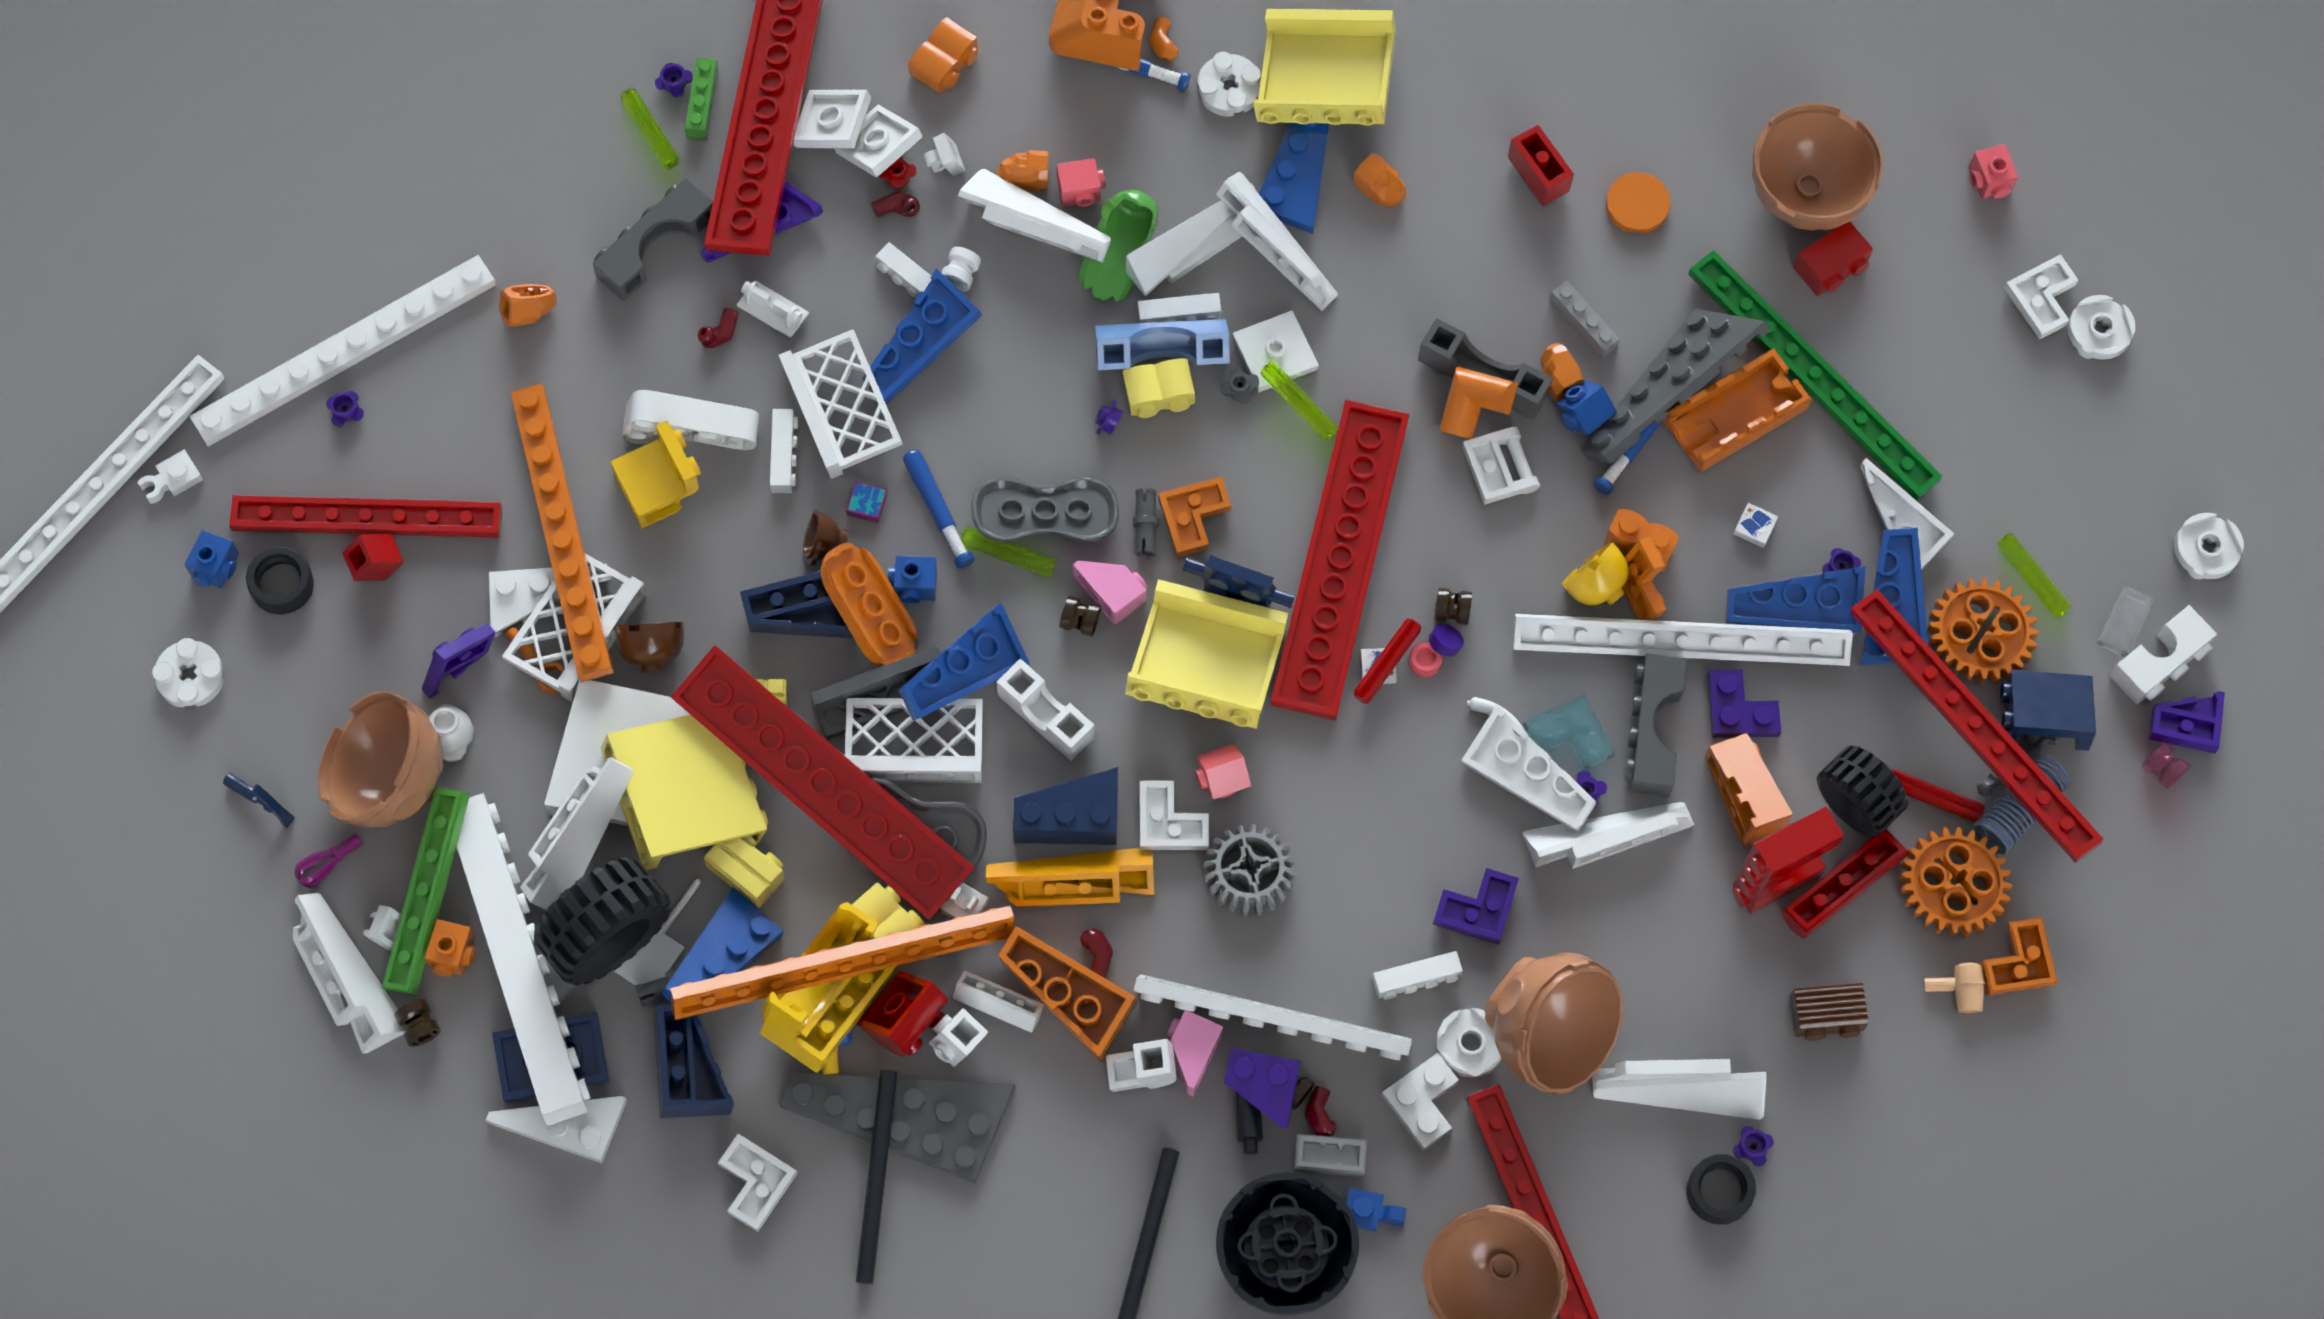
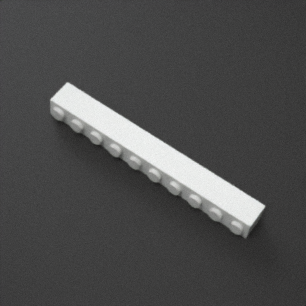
[457,793,591,1126]

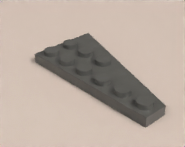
[1582,308,1771,464]

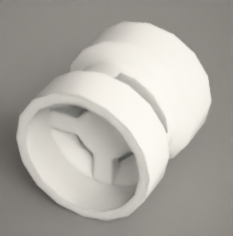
[941,247,981,292]

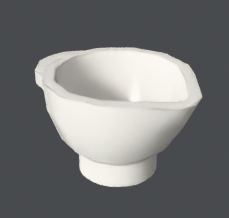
[429,703,474,762]

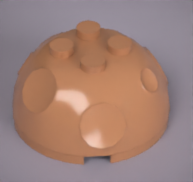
[1752,103,1883,231]
[318,691,443,828]
[1422,1205,1568,1319]

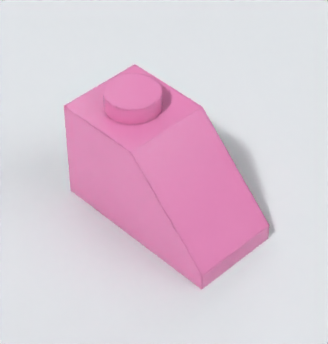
[1073,560,1147,625]
[1167,1010,1223,1097]

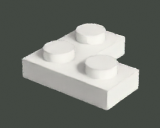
[2004,254,2078,340]
[1140,781,1209,850]
[1381,1053,1459,1151]
[718,1134,798,1232]

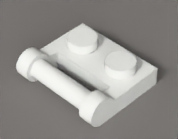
[1462,427,1541,505]

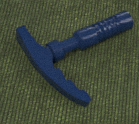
[223,773,295,828]

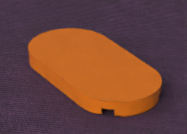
[821,543,918,667]

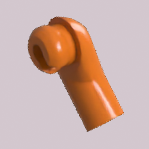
[1149,17,1179,62]

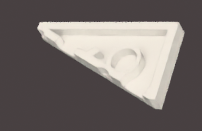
[1860,458,1954,571]
[489,564,607,637]
[486,1096,627,1163]

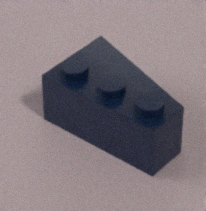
[654,1004,734,1118]

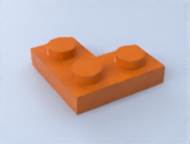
[1158,476,1231,558]
[1622,537,1667,621]

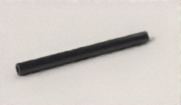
[856,1070,898,1284]
[1118,1148,1180,1319]

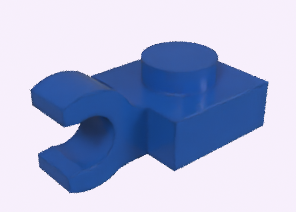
[1346,1187,1406,1232]

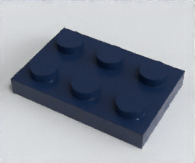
[492,1012,610,1103]

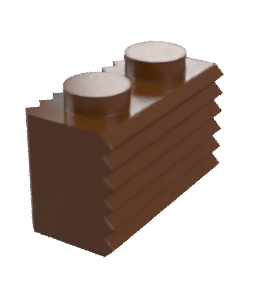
[1789,983,1869,1041]

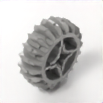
[1203,824,1296,916]

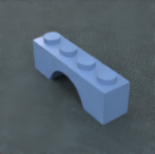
[1095,319,1230,370]

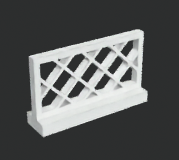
[779,329,903,479]
[502,554,646,703]
[845,698,983,783]

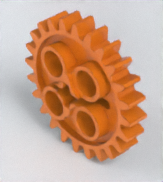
[1927,577,2039,685]
[1898,827,2013,938]

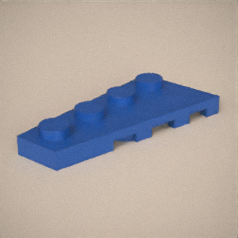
[862,268,982,404]
[1725,566,1866,633]
[899,603,1030,721]

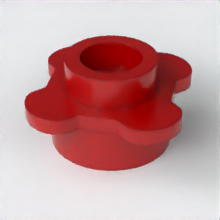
[879,156,917,189]

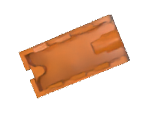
[1663,348,1812,473]

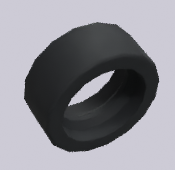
[246,547,314,615]
[1686,1154,1756,1225]

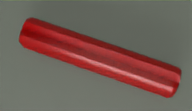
[1354,618,1421,704]
[1892,769,1985,822]

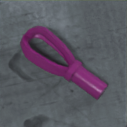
[294,833,363,888]

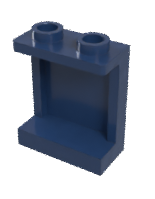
[2000,670,2096,751]

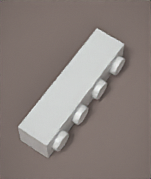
[875,242,931,298]
[1137,293,1221,323]
[770,409,798,493]
[1372,951,1463,1000]
[952,971,1044,1033]

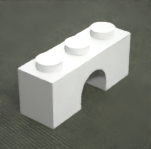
[2109,605,2217,705]
[997,659,1095,761]

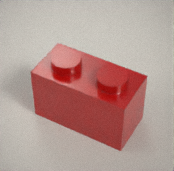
[1508,125,1574,206]
[1793,221,1873,296]

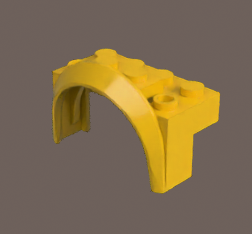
[760,902,897,1073]

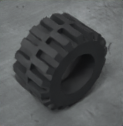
[1816,745,1909,837]

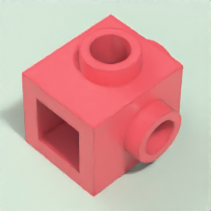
[1968,144,2019,200]
[1057,158,1106,207]
[1195,743,1251,799]

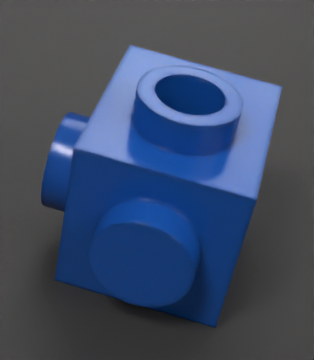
[1556,380,1617,436]
[184,530,239,588]
[888,556,937,604]

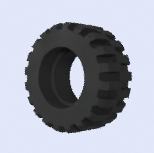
[534,857,671,985]

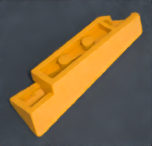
[986,847,1154,907]

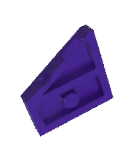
[422,623,495,698]
[2148,691,2225,754]
[1224,1048,1301,1129]

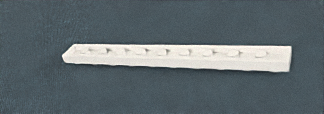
[189,255,496,447]
[0,355,225,613]
[1513,614,1853,666]

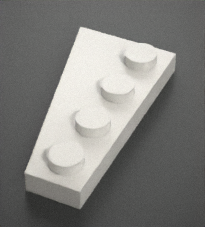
[1461,704,1596,832]

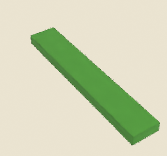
[382,787,470,996]

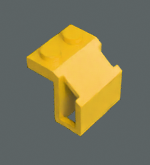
[610,420,701,529]

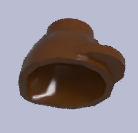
[803,510,848,566]

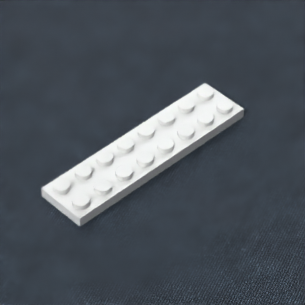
[1134,974,1412,1060]

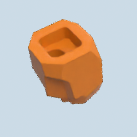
[997,150,1048,191]
[1353,153,1407,207]
[499,284,557,327]
[1540,343,1584,402]

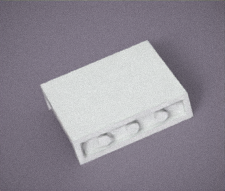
[544,679,690,826]

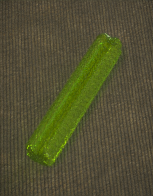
[620,88,680,170]
[1260,361,1338,441]
[961,526,1056,577]
[1997,533,2072,618]

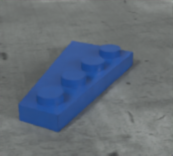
[1259,123,1329,234]
[1861,527,1928,665]
[663,887,784,1002]

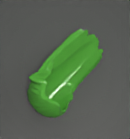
[1078,189,1158,302]

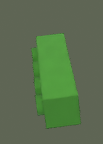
[685,57,718,140]

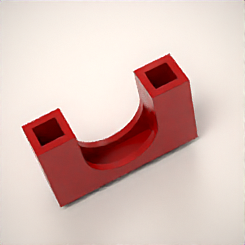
[1733,806,1844,914]

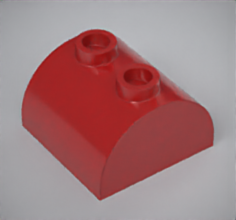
[857,971,948,1057]

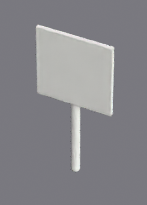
[612,878,701,986]

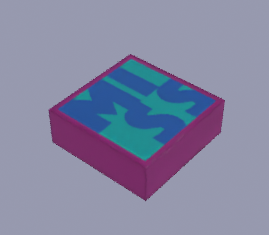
[846,481,888,523]

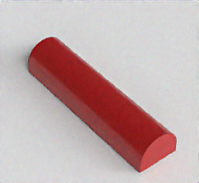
[1783,829,1909,939]

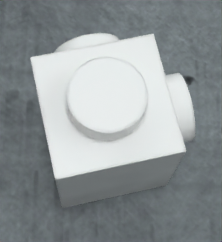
[929,1008,988,1067]

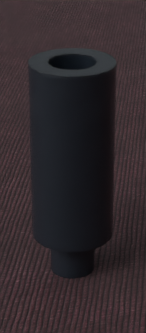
[1235,1091,1263,1154]

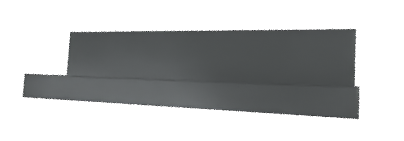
[811,646,941,740]

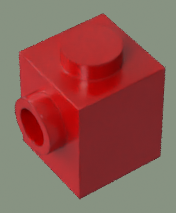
[342,534,404,581]

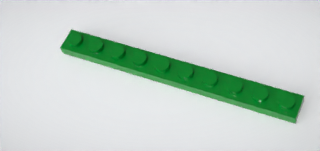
[1688,250,1943,501]

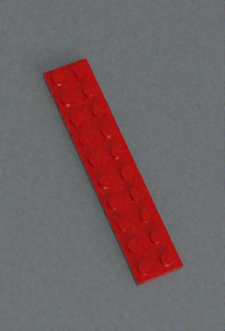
[704,0,823,256]
[1270,399,1410,721]
[670,645,976,920]

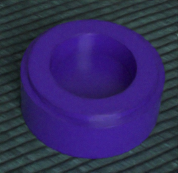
[1429,623,1464,657]

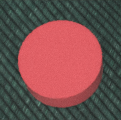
[1408,642,1443,677]

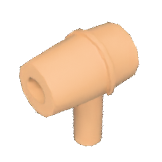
[1925,962,1986,1013]

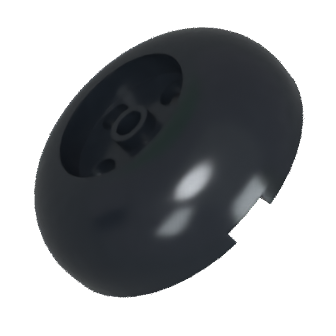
[1216,1172,1359,1316]

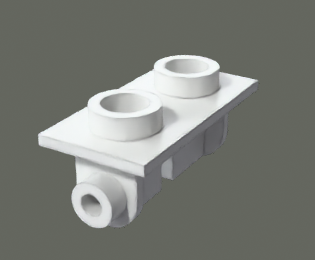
[737,280,809,338]

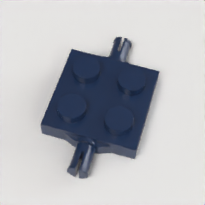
[1183,555,1295,609]

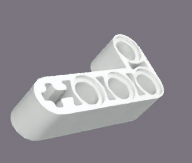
[622,390,759,450]

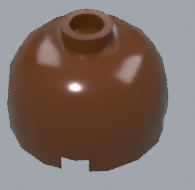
[615,622,684,672]

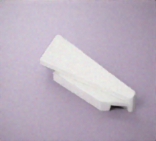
[958,169,1111,263]
[1216,172,1338,311]
[1126,183,1255,296]
[520,757,633,911]
[1522,802,1694,869]
[292,893,406,1054]
[1592,1059,1767,1120]

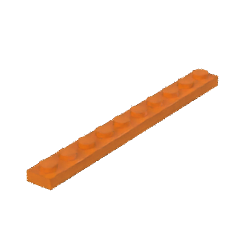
[511,383,614,683]
[670,906,1014,1020]

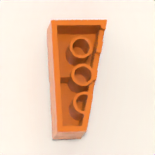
[998,926,1137,1062]

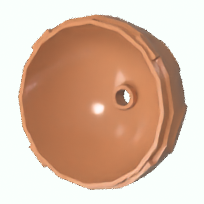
[1485,953,1624,1095]

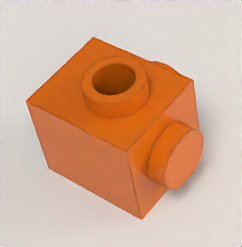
[424,919,476,977]

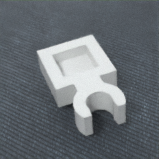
[137,449,203,504]

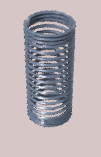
[1973,754,2071,854]

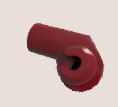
[871,191,920,217]
[697,308,739,349]
[1080,928,1113,979]
[1304,1086,1336,1137]

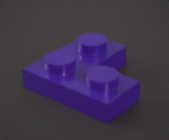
[1707,669,1781,738]
[1433,868,1519,945]

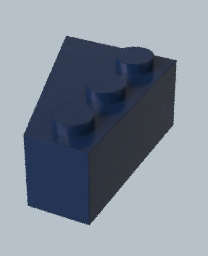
[740,571,854,638]
[1013,767,1118,845]

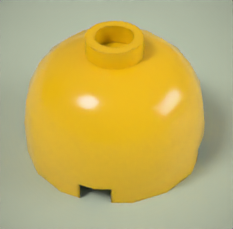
[1561,542,1629,606]

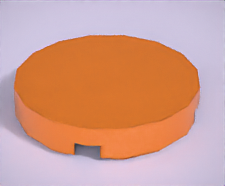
[1606,172,1671,234]

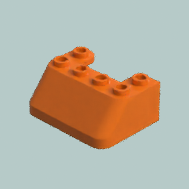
[1049,0,1145,71]

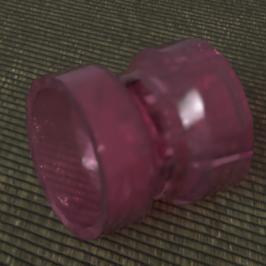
[2142,742,2191,790]

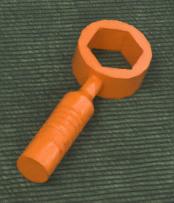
[505,627,565,694]

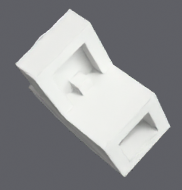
[1106,1039,1177,1092]

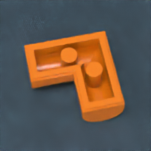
[1439,367,1518,439]
[1980,917,2058,996]

